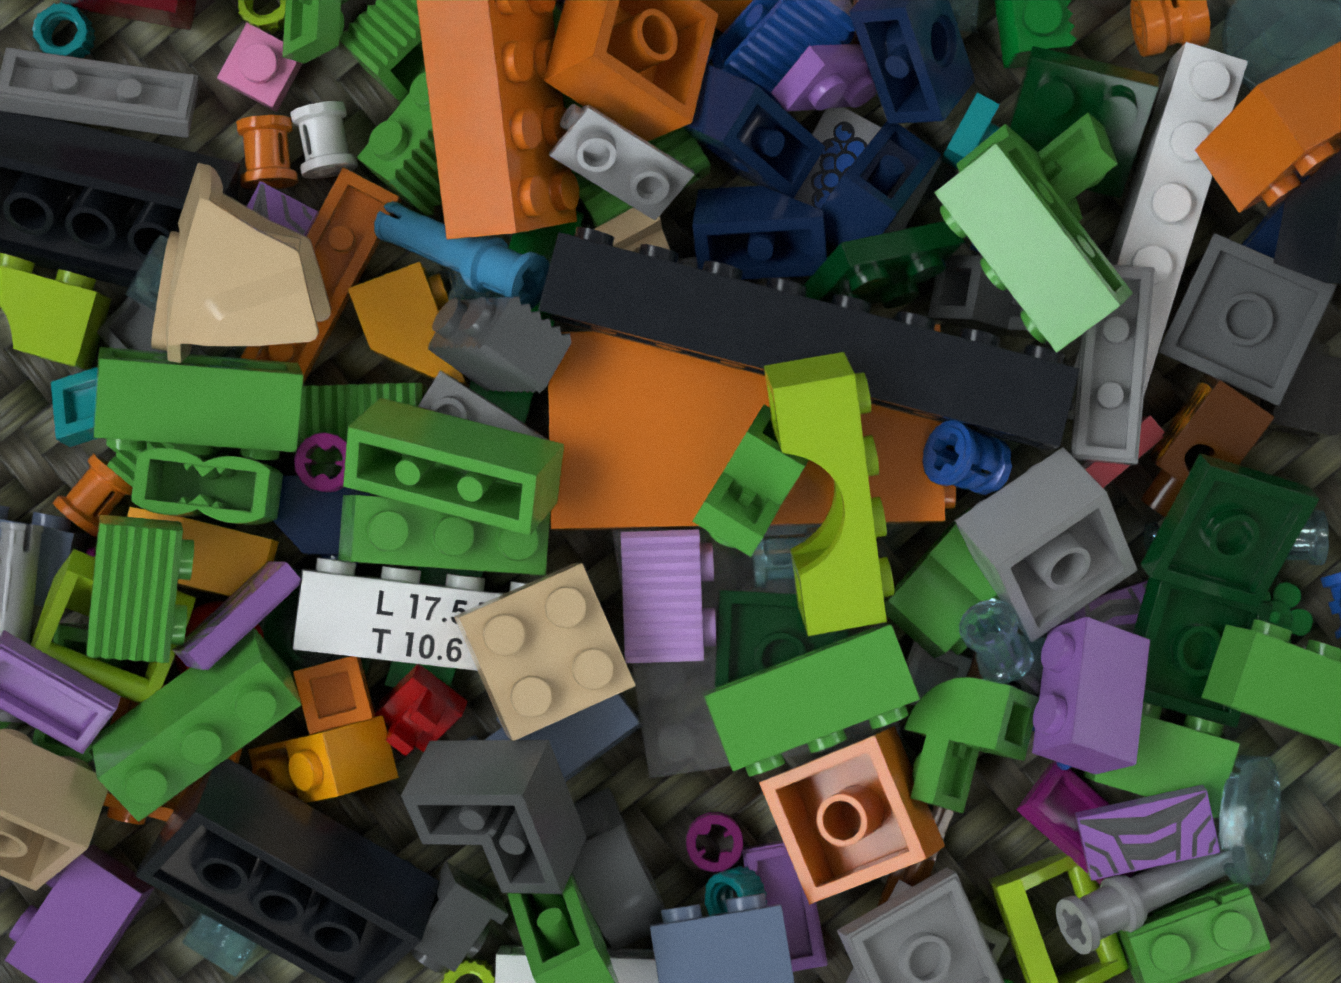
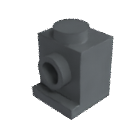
[411,862,509,973]

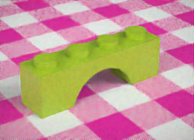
[0,253,111,370]
[764,352,894,636]

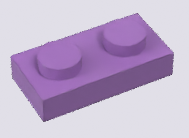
[771,44,877,112]

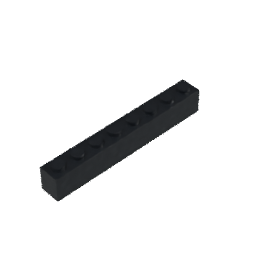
[538,227,1080,451]

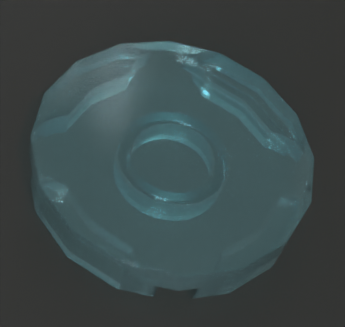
[1221,0,1341,90]
[1219,755,1281,886]

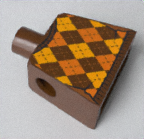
[1140,373,1275,518]

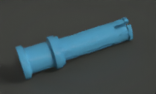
[374,201,550,309]

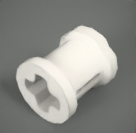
[290,101,358,179]

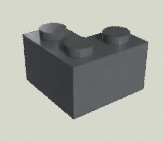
[401,740,587,894]

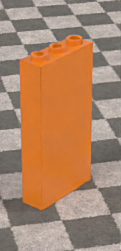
[548,324,956,531]

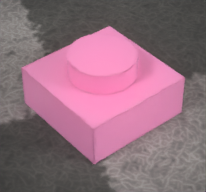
[217,23,303,112]

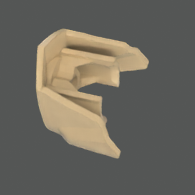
[151,163,331,363]

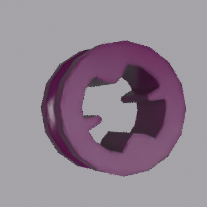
[294,433,347,493]
[686,811,743,872]

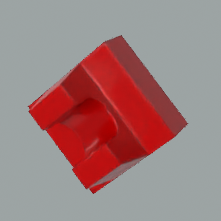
[375,664,468,756]

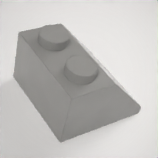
[955,447,1137,643]

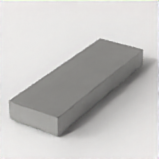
[0,47,199,138]
[1070,264,1155,465]

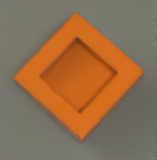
[293,656,376,735]

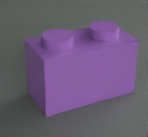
[1032,617,1150,775]
[5,844,155,983]

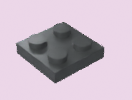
[1158,233,1337,406]

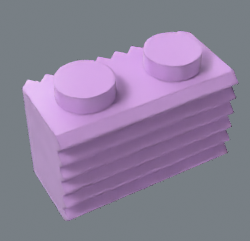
[621,529,716,663]

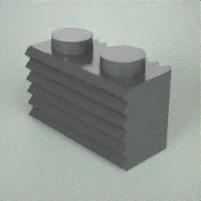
[428,296,572,393]

